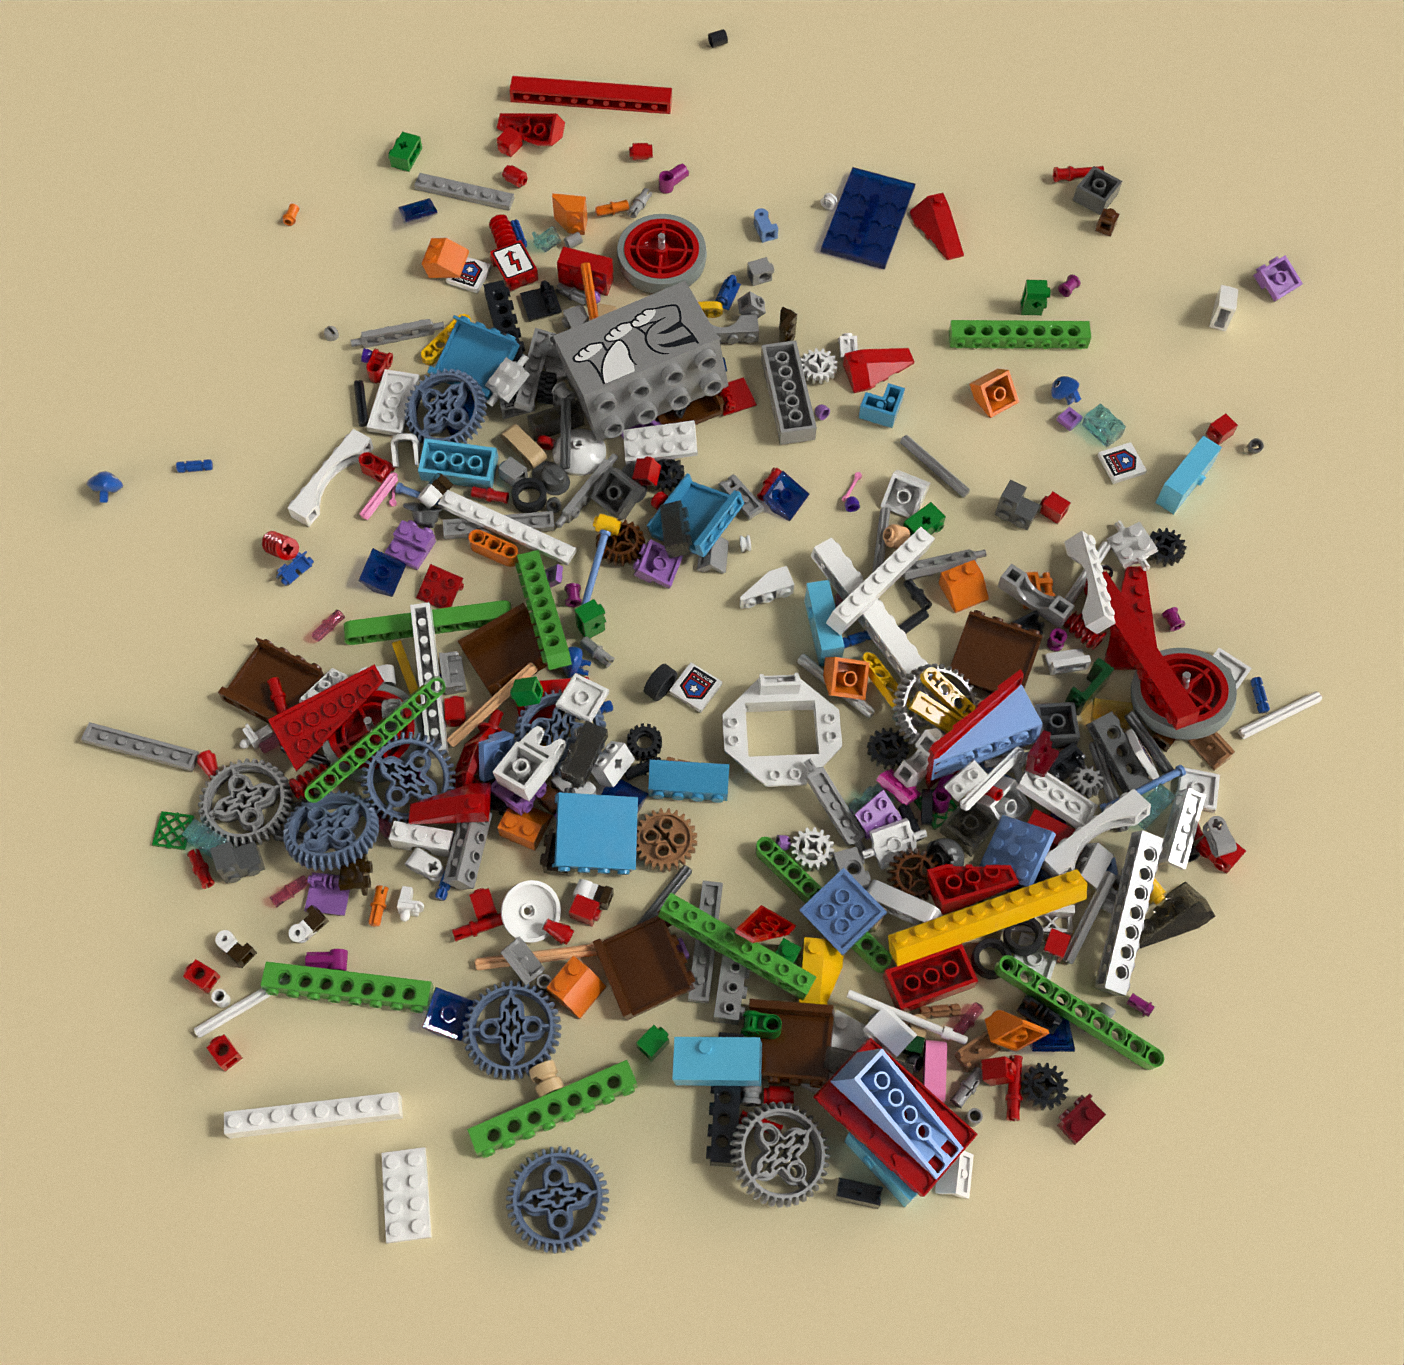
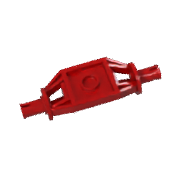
[451,709,504,789]

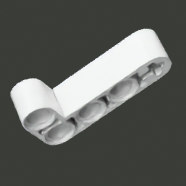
[866,879,942,925]

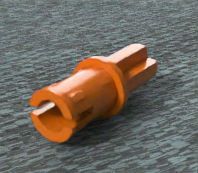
[595,200,629,216]
[368,885,389,927]

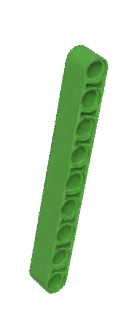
[343,600,512,645]
[305,676,446,803]
[756,837,892,973]
[994,955,1165,1070]

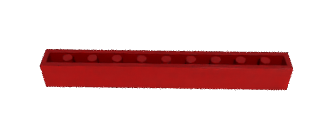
[509,76,672,114]
[1084,571,1200,730]

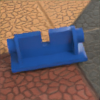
[715,275,741,310]
[276,551,314,586]

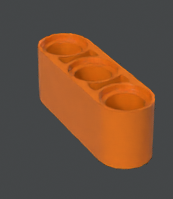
[468,529,518,567]

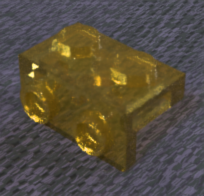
[1091,698,1133,729]

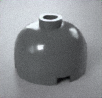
[926,838,965,867]

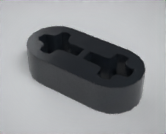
[921,789,933,826]

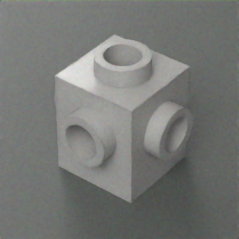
[737,291,766,318]

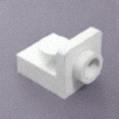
[838,333,858,358]

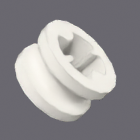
[820,193,837,210]
[740,535,751,552]

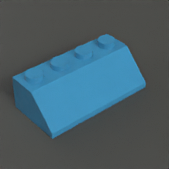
[648,760,729,803]

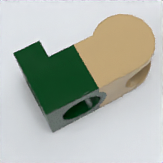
[901,1014,927,1056]

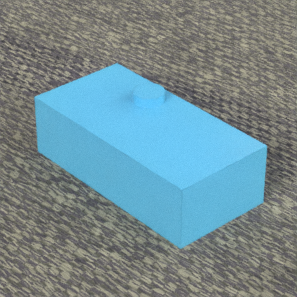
[1155,436,1222,515]
[418,438,499,489]
[804,580,845,667]
[672,1037,762,1086]
[844,1132,918,1207]

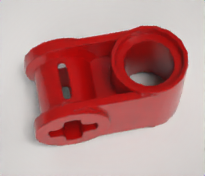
[366,349,393,383]
[359,452,395,483]

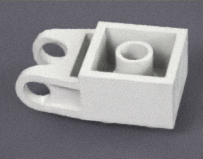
[493,726,566,801]

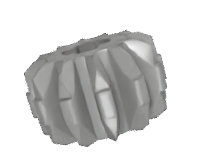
[381,699,403,730]
[1069,764,1104,799]

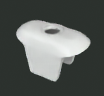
[391,433,421,467]

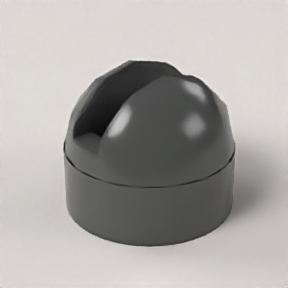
[1248,438,1264,454]
[546,497,561,513]

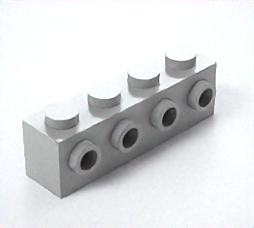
[443,813,492,890]
[713,955,750,1025]

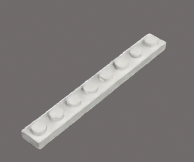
[438,490,576,566]

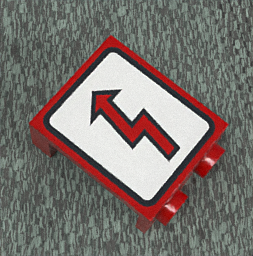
[490,240,539,291]

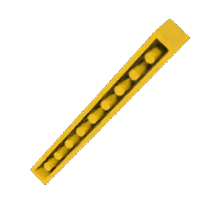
[888,869,1087,966]

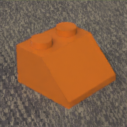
[552,193,588,235]
[422,238,469,278]
[969,368,1019,418]
[938,560,989,613]
[823,657,870,700]
[497,807,553,851]
[546,956,606,1019]
[984,1010,1049,1052]

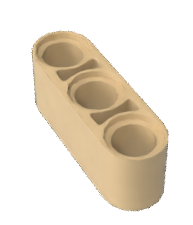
[500,424,547,470]

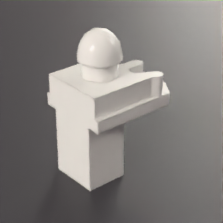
[239,723,275,749]
[397,886,424,922]

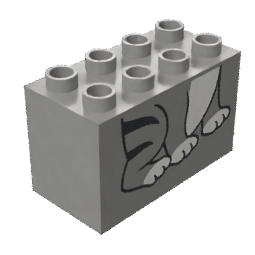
[553,281,729,441]

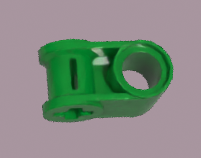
[740,1010,782,1039]

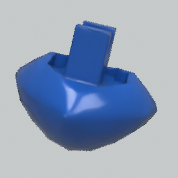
[1051,376,1081,405]
[86,471,123,503]
[562,647,591,678]

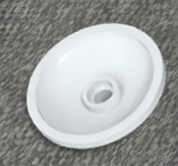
[552,429,606,476]
[501,880,561,942]

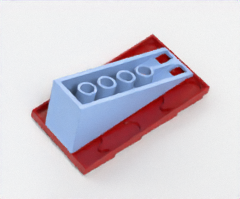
[925,669,1043,789]
[813,1038,978,1197]

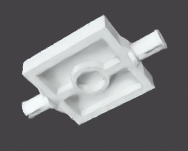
[485,354,530,407]
[1106,521,1158,571]
[861,818,927,870]

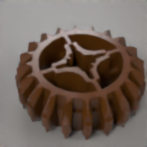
[596,519,646,567]
[886,848,938,900]

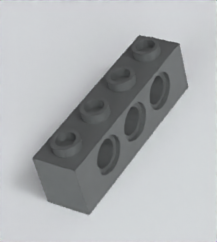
[1086,712,1150,793]

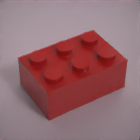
[557,246,614,296]

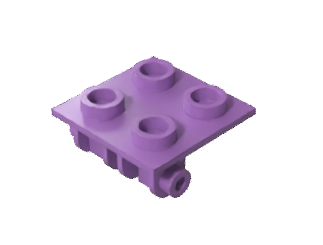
[854,789,902,841]
[304,872,350,916]

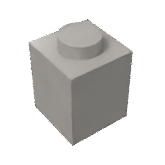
[498,456,528,487]

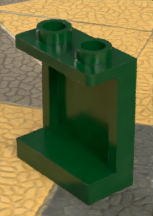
[1065,657,1114,716]

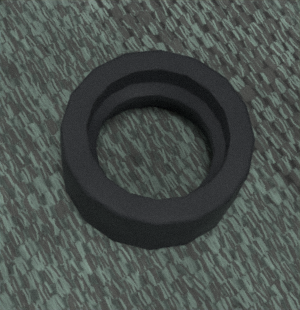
[512,477,547,513]
[644,663,678,701]
[1003,918,1043,956]
[971,938,1012,980]

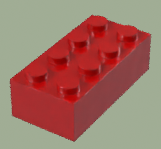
[882,944,978,1012]

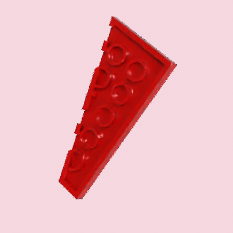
[1104,566,1157,670]
[268,664,384,772]

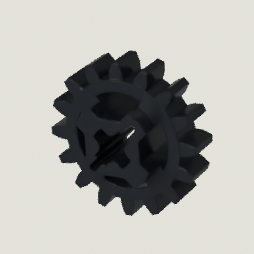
[655,459,685,492]
[1150,528,1187,567]
[867,727,910,770]
[1021,1063,1069,1111]

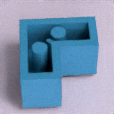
[859,383,905,428]

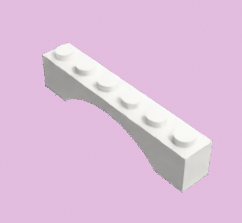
[288,429,374,527]
[1064,531,1115,634]
[1042,789,1151,878]

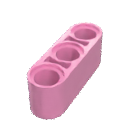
[922,1040,947,1103]

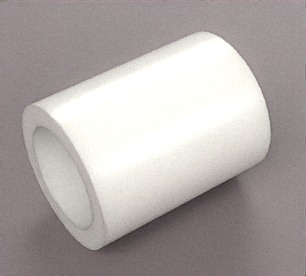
[211,989,231,1008]

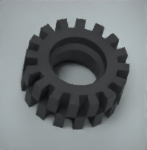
[537,371,557,405]
[627,723,662,762]

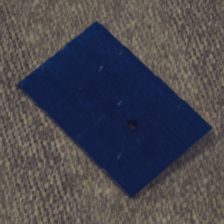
[820,167,916,270]

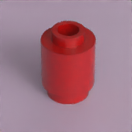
[629,143,653,160]
[502,165,528,188]
[764,1086,794,1107]

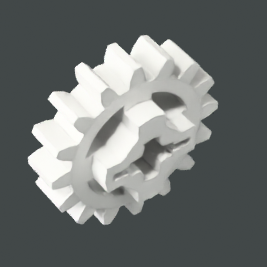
[801,348,838,384]
[790,827,834,871]

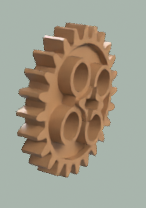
[636,808,697,872]

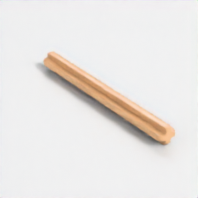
[447,662,538,747]
[475,944,598,970]

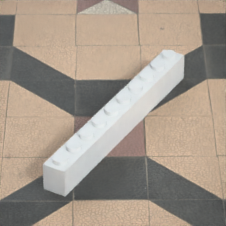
[811,538,940,697]

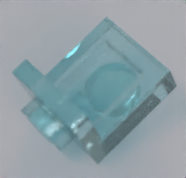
[532,226,561,253]

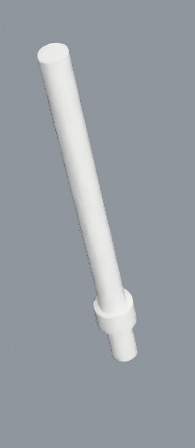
[846,990,968,1045]

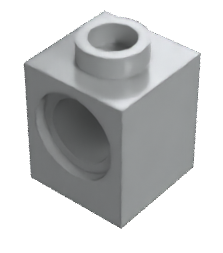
[747,257,774,286]

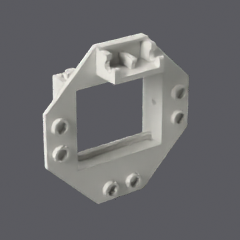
[722,673,842,787]

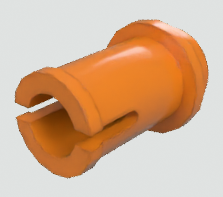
[283,203,300,226]

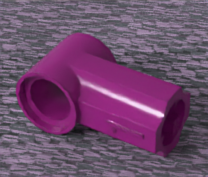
[659,163,689,194]
[932,774,954,814]
[305,949,348,971]

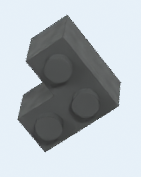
[995,479,1040,530]
[210,841,265,883]

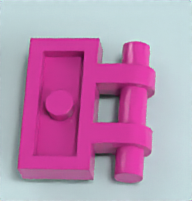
[876,769,921,805]

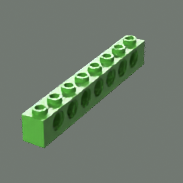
[949,320,1091,349]
[515,550,572,670]
[658,893,816,1001]
[260,961,434,1013]
[467,1060,638,1158]

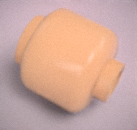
[883,524,910,549]

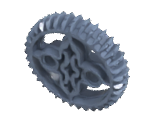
[404,368,487,444]
[514,689,607,777]
[361,732,456,823]
[283,790,379,872]
[462,980,562,1080]
[506,1146,609,1254]

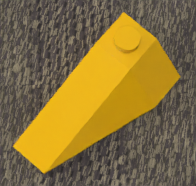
[799,937,843,1004]

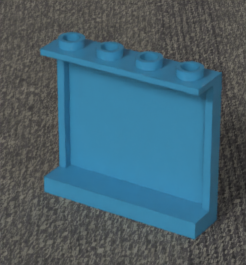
[427,315,520,400]
[647,473,744,557]
[552,792,638,875]

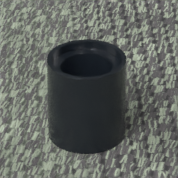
[708,29,728,48]

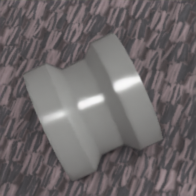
[740,1086,762,1107]

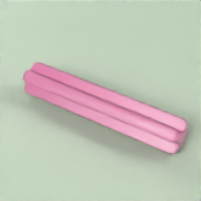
[360,473,398,520]

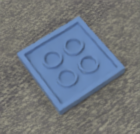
[979,815,1056,887]
[799,868,887,956]

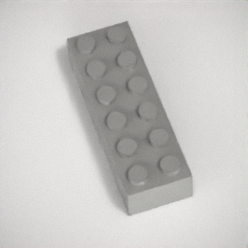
[761,340,817,445]

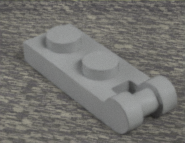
[718,474,764,520]

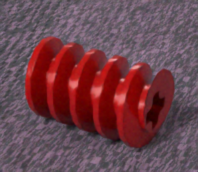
[489,214,516,249]
[262,531,299,560]
[1063,611,1107,650]
[289,764,335,800]

